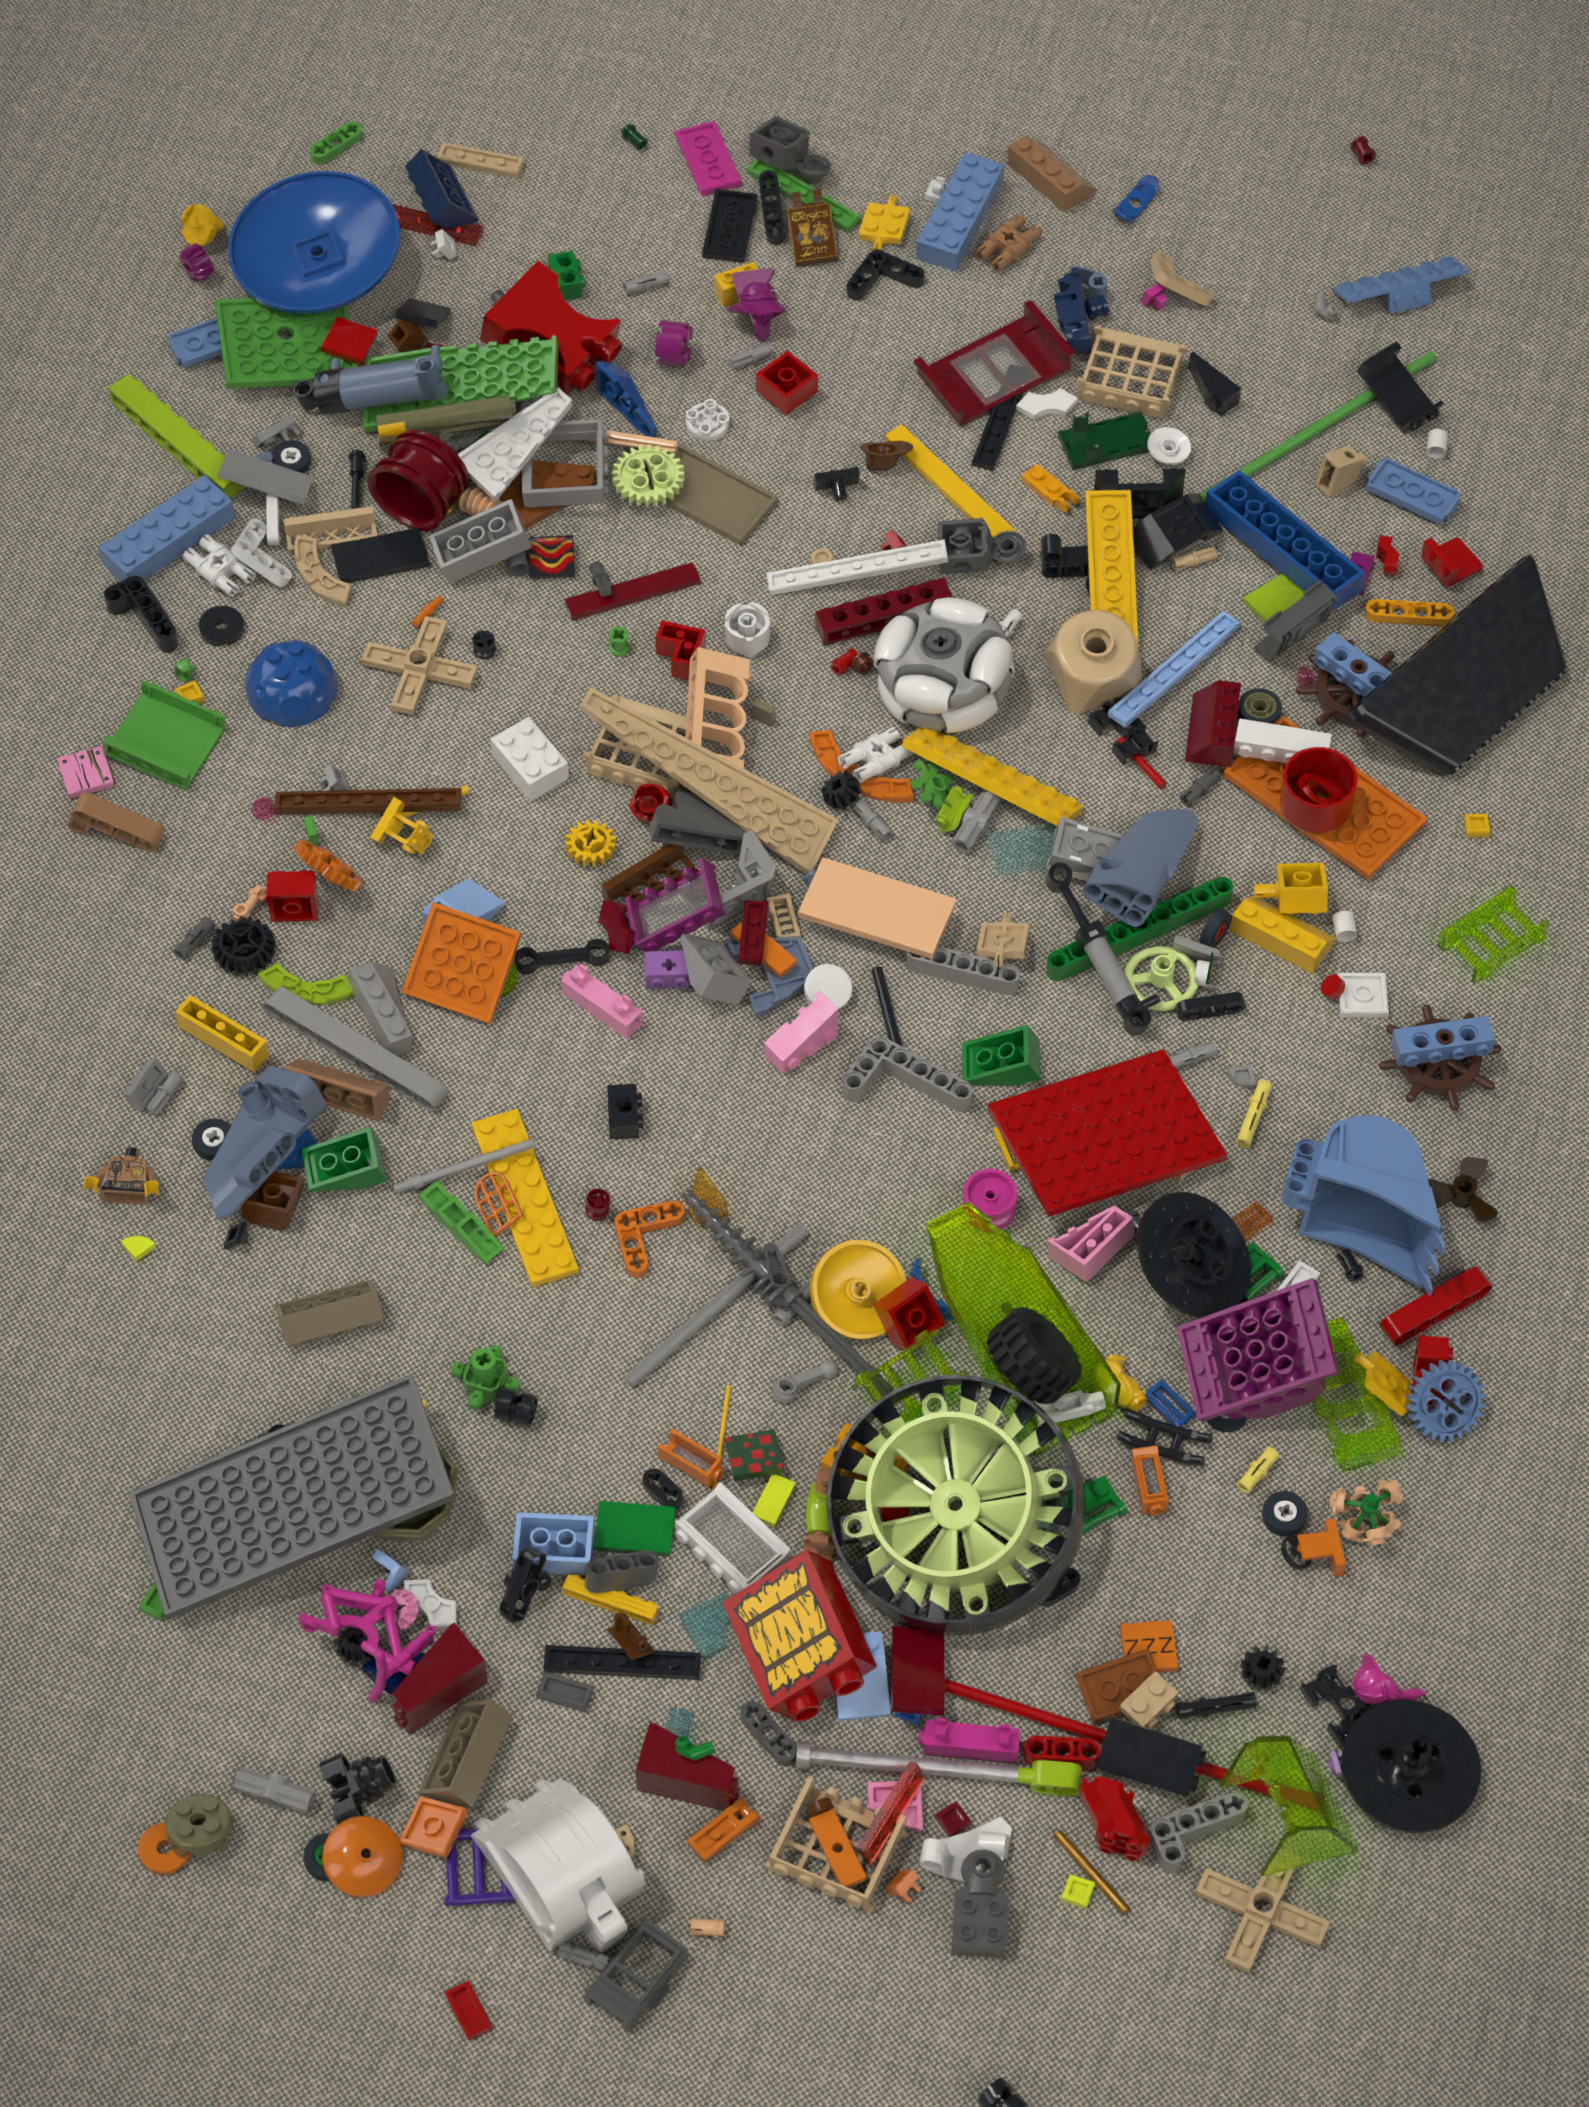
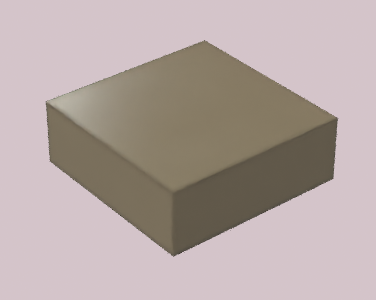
[752,699,776,727]

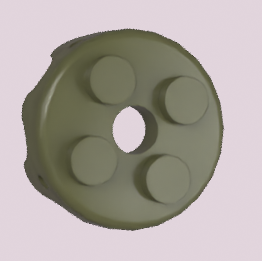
[165,1794,233,1858]

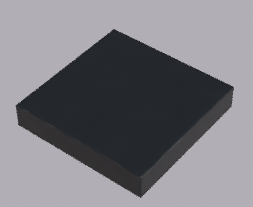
[395,298,451,328]

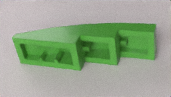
[418,1180,504,1264]

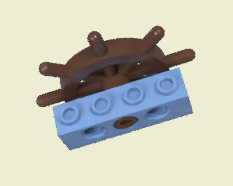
[1296,632,1395,738]
[1379,1004,1502,1111]

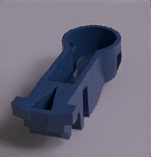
[1054,267,1092,355]

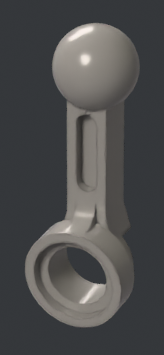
[772,1360,839,1403]

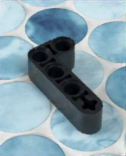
[1040,534,1089,578]
[104,576,178,653]

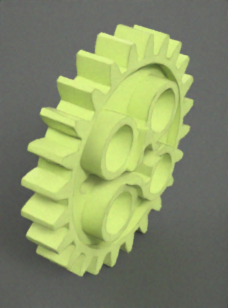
[612,444,685,508]

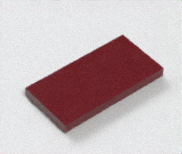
[891,1626,945,1716]

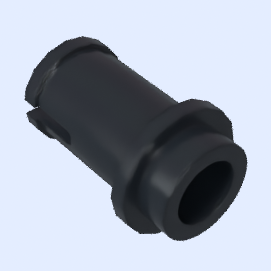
[1336,1249,1364,1281]

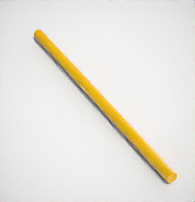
[712,1385,731,1491]

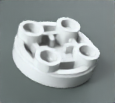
[686,399,730,441]
[804,964,852,1010]

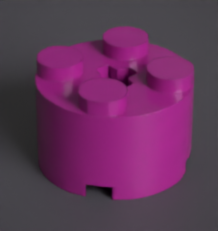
[655,320,693,367]

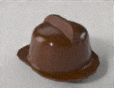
[860,441,913,471]

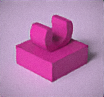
[1140,283,1168,310]

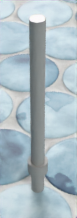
[393,1138,536,1194]

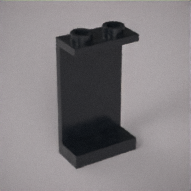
[1357,341,1444,433]
[1096,1715,1207,1797]

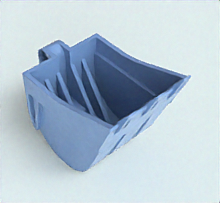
[1281,1115,1445,1296]

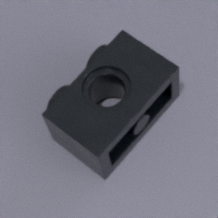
[607,1084,643,1139]

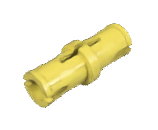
[1237,1447,1280,1494]

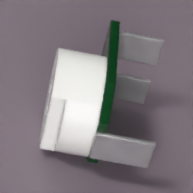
[1194,952,1225,991]

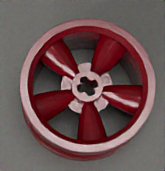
[367,430,470,531]

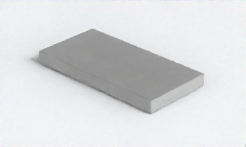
[218,449,314,505]

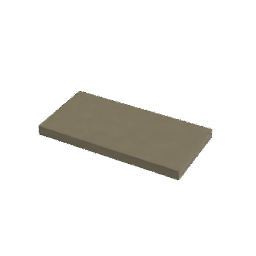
[644,438,778,546]

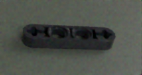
[759,170,785,245]

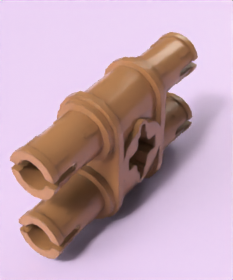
[974,213,1042,273]

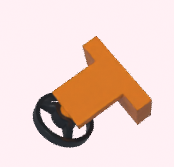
[1281,1518,1346,1577]

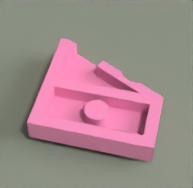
[867,1780,923,1833]

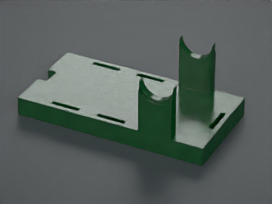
[1058,411,1151,470]

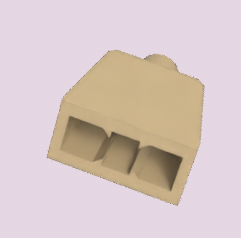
[1315,446,1367,498]

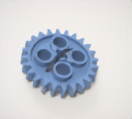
[1406,1360,1487,1443]

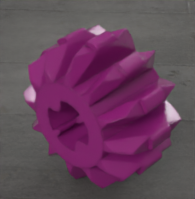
[180,243,214,282]

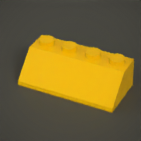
[1230,895,1336,974]

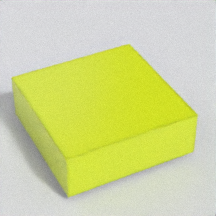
[1061,1874,1095,1910]

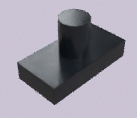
[813,467,860,501]

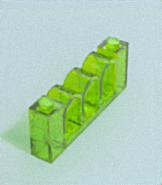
[1313,1317,1402,1473]

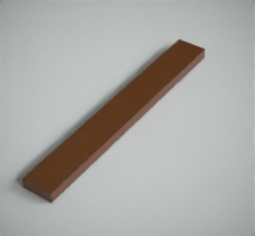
[274,788,462,815]

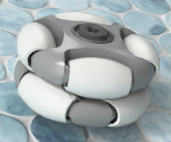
[874,597,1015,733]

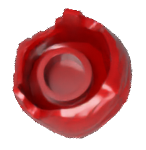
[629,783,671,823]

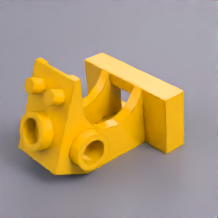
[370,797,434,855]

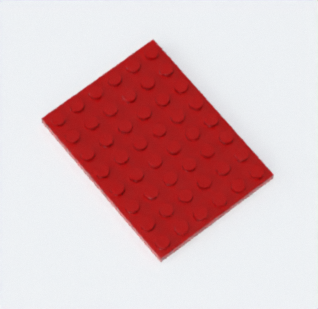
[988,1049,1227,1217]

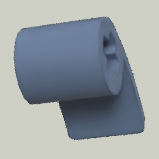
[1072,266,1108,299]

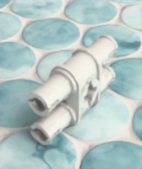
[183,534,256,597]
[838,727,914,783]

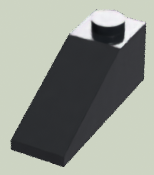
[1189,351,1241,416]

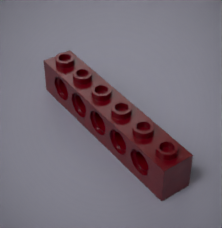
[815,578,953,646]

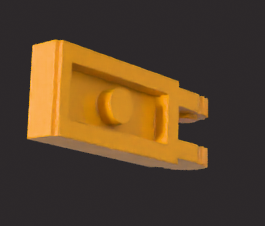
[1021,464,1080,513]

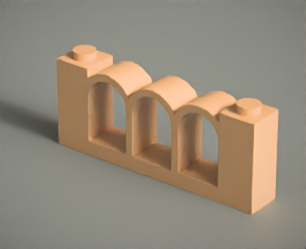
[685,647,752,768]

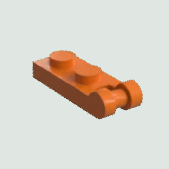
[687,1797,761,1863]

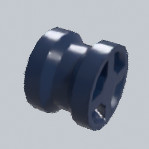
[1085,295,1109,320]

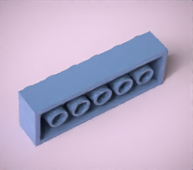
[916,152,1005,271]
[98,475,235,581]

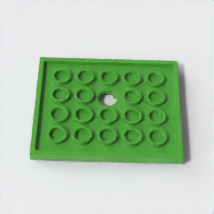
[215,298,357,389]

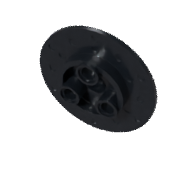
[1137,1192,1251,1318]
[1341,1700,1481,1833]

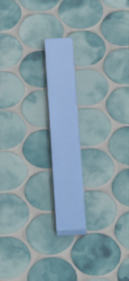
[1108,611,1241,728]

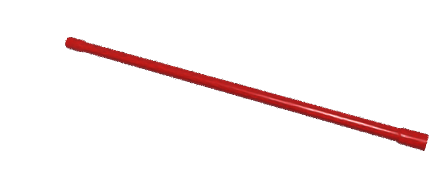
[890,1675,1322,1813]

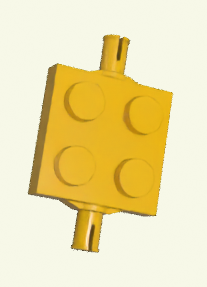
[859,195,911,251]
[1354,1351,1412,1416]

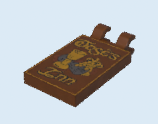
[787,189,838,267]

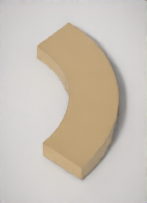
[294,535,352,607]

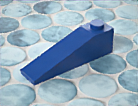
[596,361,657,438]

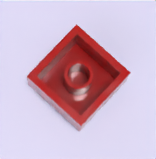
[756,350,818,415]
[266,870,319,922]
[873,1277,946,1352]

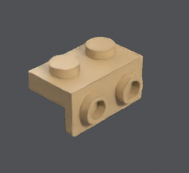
[1118,1671,1178,1729]

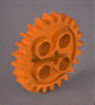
[293,839,363,892]

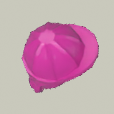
[1353,1654,1426,1705]

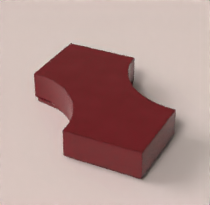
[598,900,635,954]

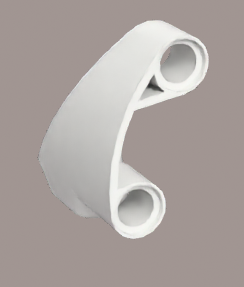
[919,1817,1012,1883]

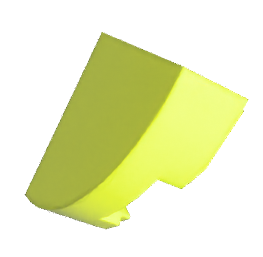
[121,1236,156,1261]

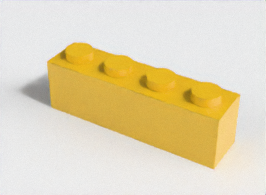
[175,995,269,1073]

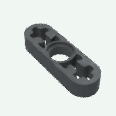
[740,1701,797,1766]

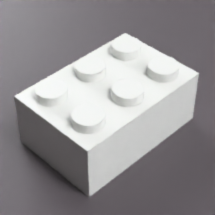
[490,717,569,801]

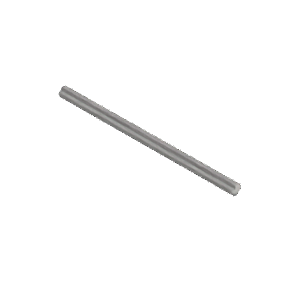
[625,1223,808,1387]

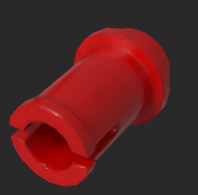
[831,648,859,675]

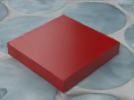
[321,316,378,365]

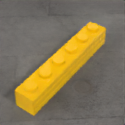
[562,1574,659,1626]

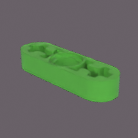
[310,121,363,164]

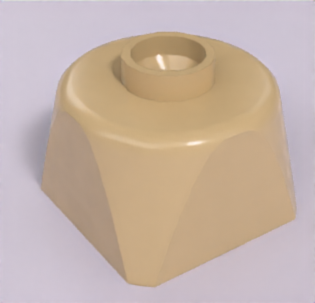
[1043,610,1143,715]

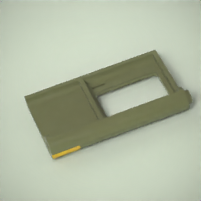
[375,395,516,445]

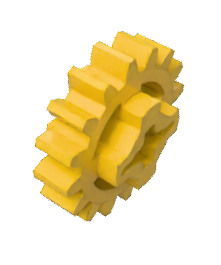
[565,819,616,867]

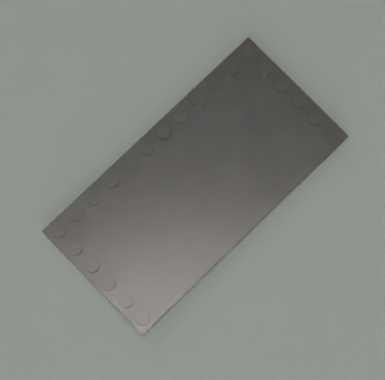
[129,1374,456,1620]

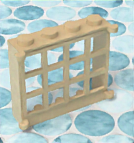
[1075,325,1188,419]
[582,695,702,799]
[765,1776,909,1913]

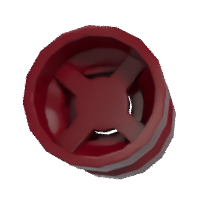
[585,1188,611,1221]

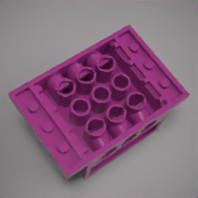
[1176,1278,1339,1422]

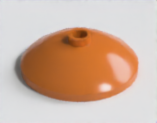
[322,1816,403,1897]

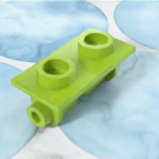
[936,786,974,833]

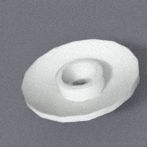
[1147,427,1191,465]

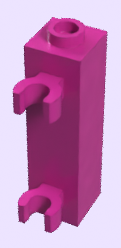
[918,1718,1020,1764]

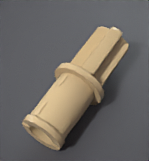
[1171,547,1217,571]

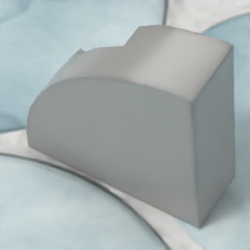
[1227,1064,1257,1089]

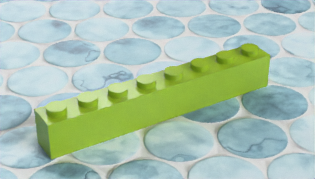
[108,374,245,498]

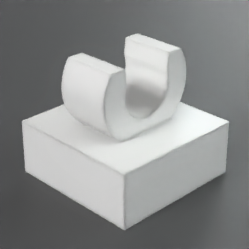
[925,176,948,203]
[431,229,457,260]

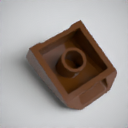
[241,1171,305,1231]

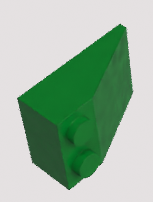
[962,1025,1041,1085]
[301,1127,388,1192]

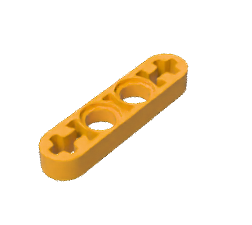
[1365,599,1455,626]

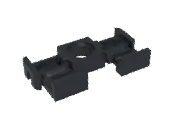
[1088,698,1158,765]
[1300,1664,1365,1749]

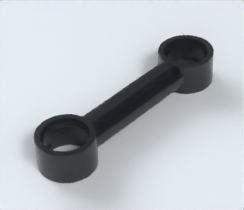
[514,939,610,975]

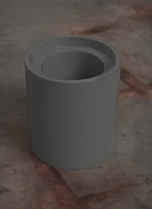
[506,551,529,576]

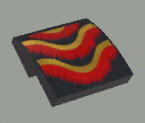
[528,535,575,580]

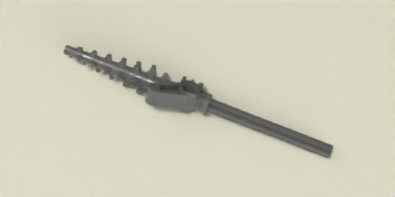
[682,1189,894,1397]

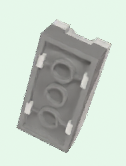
[1046,817,1124,881]

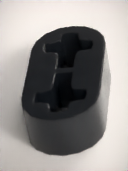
[642,1468,683,1510]
[1040,1568,1080,1607]

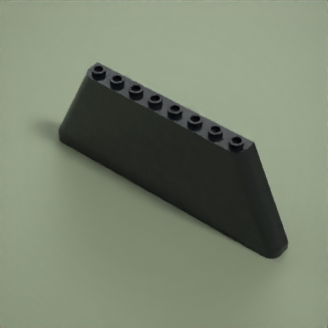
[1344,553,1567,776]

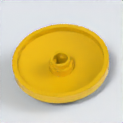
[810,1240,907,1340]

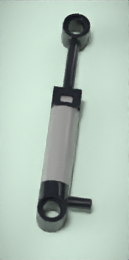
[1045,862,1160,1036]

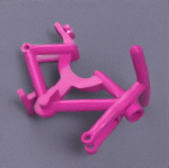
[299,1579,436,1702]

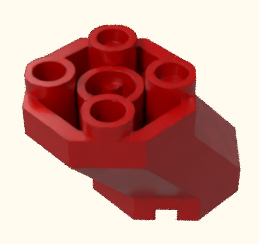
[1080,1776,1150,1862]

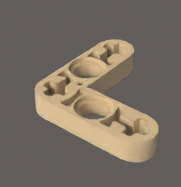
[1150,251,1214,306]

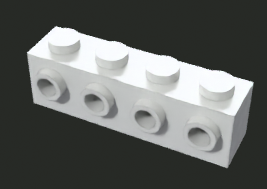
[1233,718,1332,763]

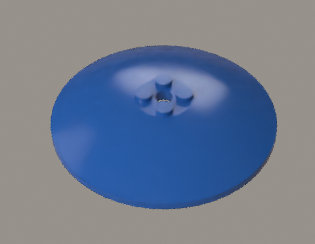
[228,171,401,314]

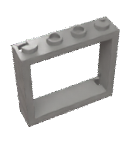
[522,419,609,508]

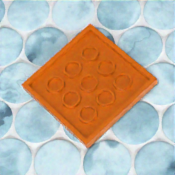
[402,902,523,1024]

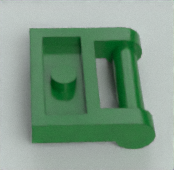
[1242,1242,1285,1302]
[1066,1475,1128,1535]

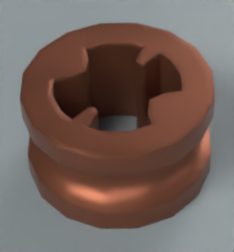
[851,652,874,674]

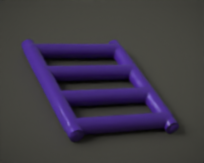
[444,1829,517,1906]

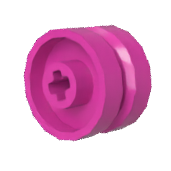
[962,1168,1018,1233]

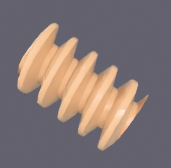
[459,488,503,516]

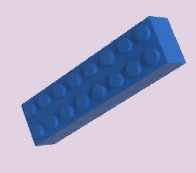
[1206,470,1366,613]

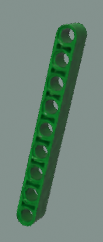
[1046,876,1233,981]

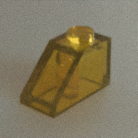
[688,1167,728,1229]

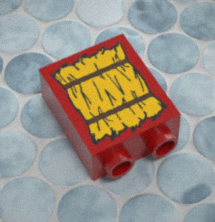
[723,1550,877,1722]

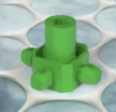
[451,1345,521,1411]

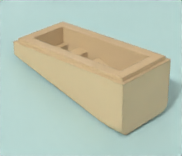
[765,893,801,937]

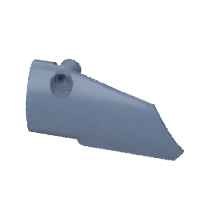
[1083,809,1200,927]
[203,1066,327,1220]

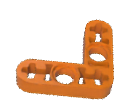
[615,1201,685,1278]

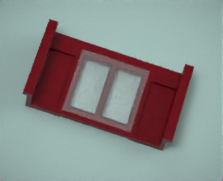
[913,300,1075,427]

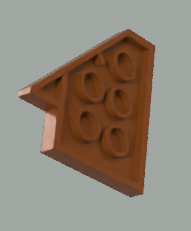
[500,460,596,529]

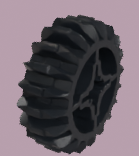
[211,916,276,977]

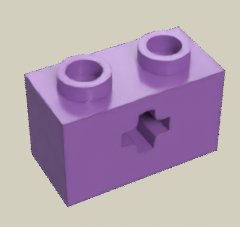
[644,950,693,990]

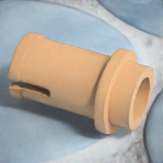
[691,1917,725,1939]

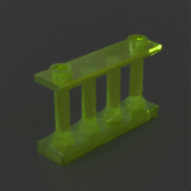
[1437,885,1549,984]
[851,1329,968,1437]

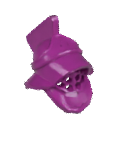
[727,268,787,342]

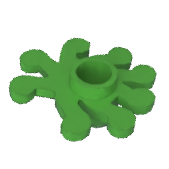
[910,760,954,809]

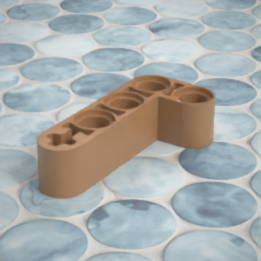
[68,792,165,852]

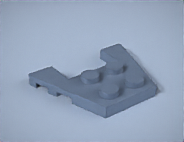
[726,937,814,1018]

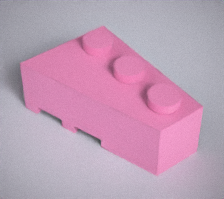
[764,990,838,1074]
[1047,1205,1135,1283]

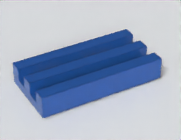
[1145,1379,1196,1427]

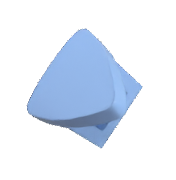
[372,1549,410,1592]

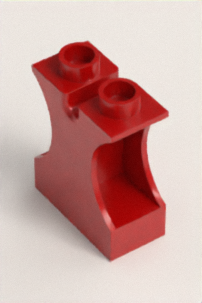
[480,261,623,395]

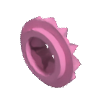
[383,1589,418,1631]

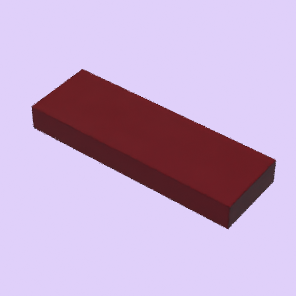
[738,900,768,966]

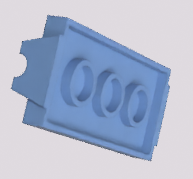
[168,318,222,368]
[1366,457,1461,525]

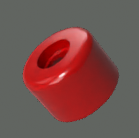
[1280,747,1358,833]

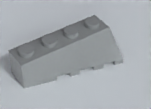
[349,962,413,1056]

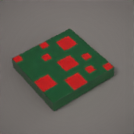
[725,1429,784,1482]

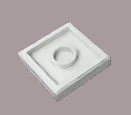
[1338,973,1389,1018]

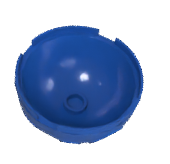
[245,640,338,727]

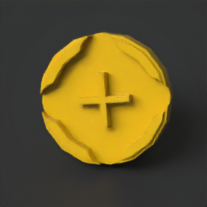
[181,204,224,247]

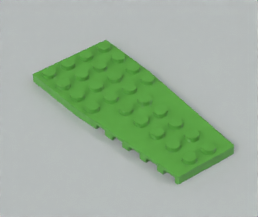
[363,336,559,433]

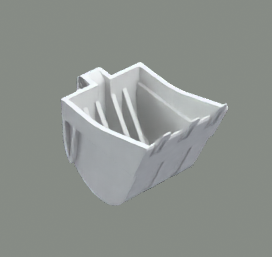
[471,1779,645,1953]

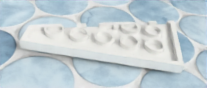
[458,387,572,502]

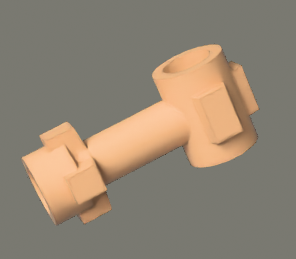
[232,885,267,921]

